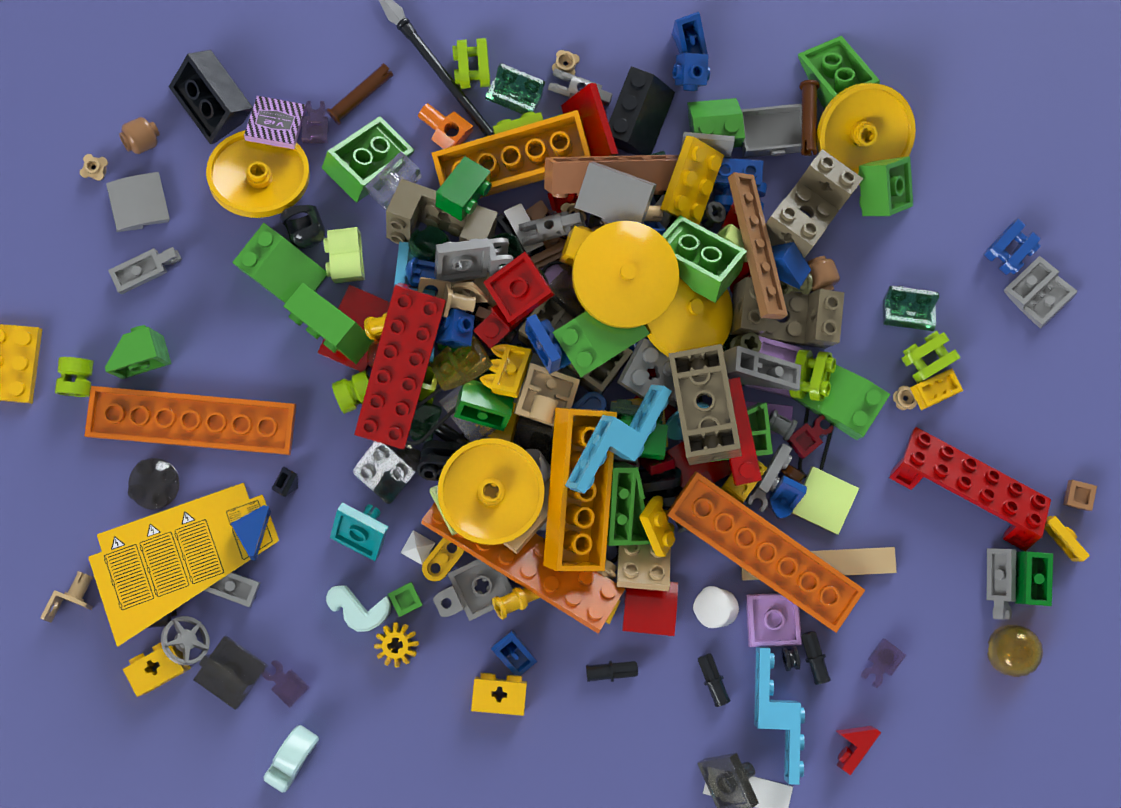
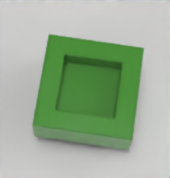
[388,582,423,617]

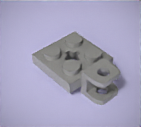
[434,238,514,282]
[617,337,678,407]
[433,559,512,621]

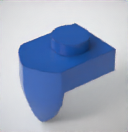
[405,257,438,291]
[770,476,807,519]

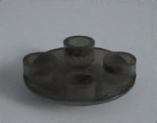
[128,458,180,510]

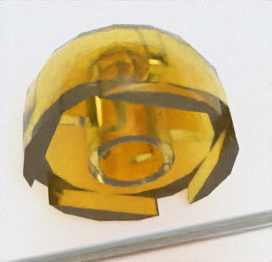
[987,625,1043,677]

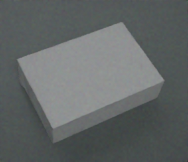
[741,104,802,158]
[575,161,657,224]

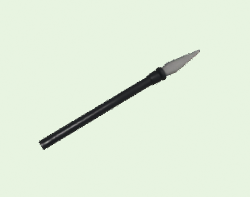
[379,0,494,137]

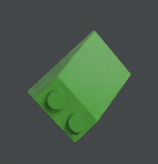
[798,36,880,109]
[322,116,414,203]
[662,215,747,303]
[232,223,327,303]
[552,311,650,377]
[792,365,890,440]

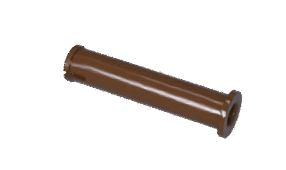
[326,63,394,125]
[799,80,820,156]

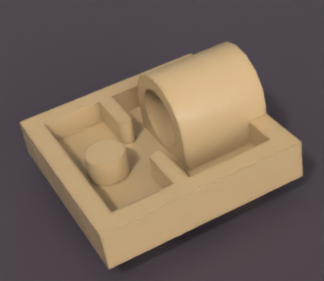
[514,363,580,427]
[616,544,671,591]

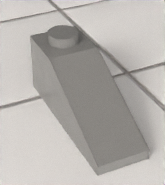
[723,346,801,391]

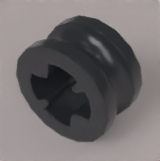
[782,646,800,671]

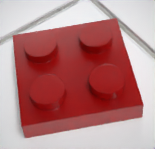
[483,252,555,325]

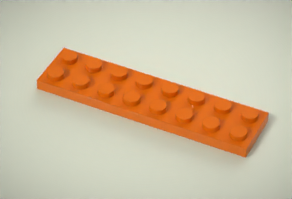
[84,386,296,455]
[666,471,865,633]
[421,502,625,634]

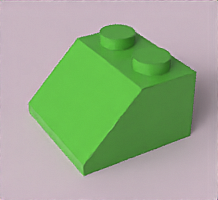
[687,98,745,148]
[858,156,913,216]
[105,325,172,379]

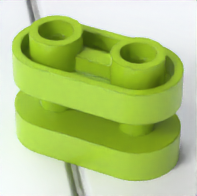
[452,38,491,89]
[901,331,961,384]
[789,349,836,401]

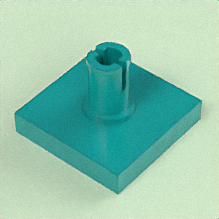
[330,502,389,561]

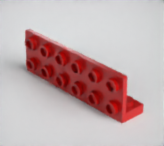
[354,283,446,449]
[889,427,1051,551]

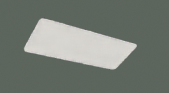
[504,204,543,252]

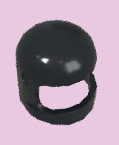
[280,205,325,249]

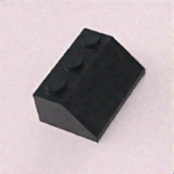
[168,50,253,144]
[609,66,675,156]

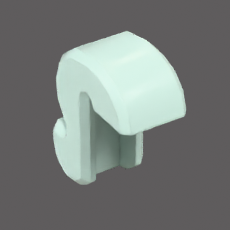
[326,585,392,632]
[263,725,319,793]

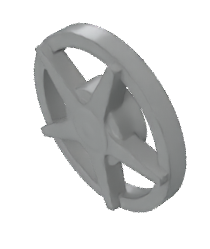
[161,616,210,665]

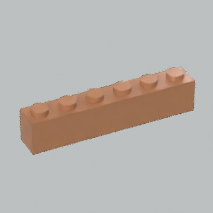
[544,155,679,198]

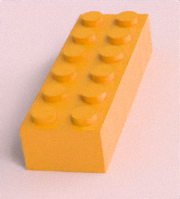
[432,110,591,198]
[543,407,617,571]

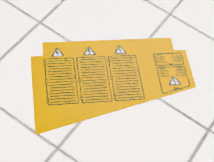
[88,483,279,647]

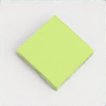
[792,466,859,535]

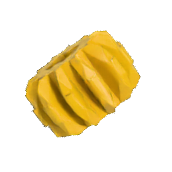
[374,622,419,668]

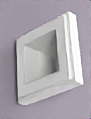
[401,530,435,565]

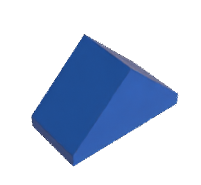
[672,12,709,59]
[771,242,811,289]
[231,505,271,561]
[491,630,537,676]

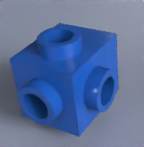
[672,53,710,91]
[435,308,475,349]

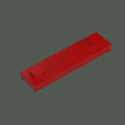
[728,377,762,486]

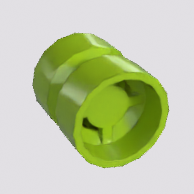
[55,357,94,397]
[331,370,369,414]

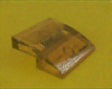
[429,335,493,391]

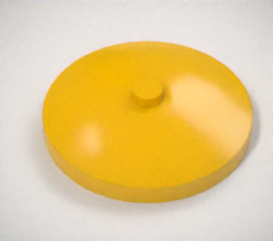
[817,83,916,185]
[206,130,310,218]
[572,221,679,328]
[645,277,733,357]
[438,438,544,545]

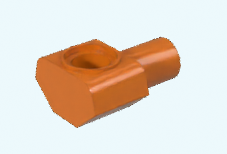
[418,103,474,149]

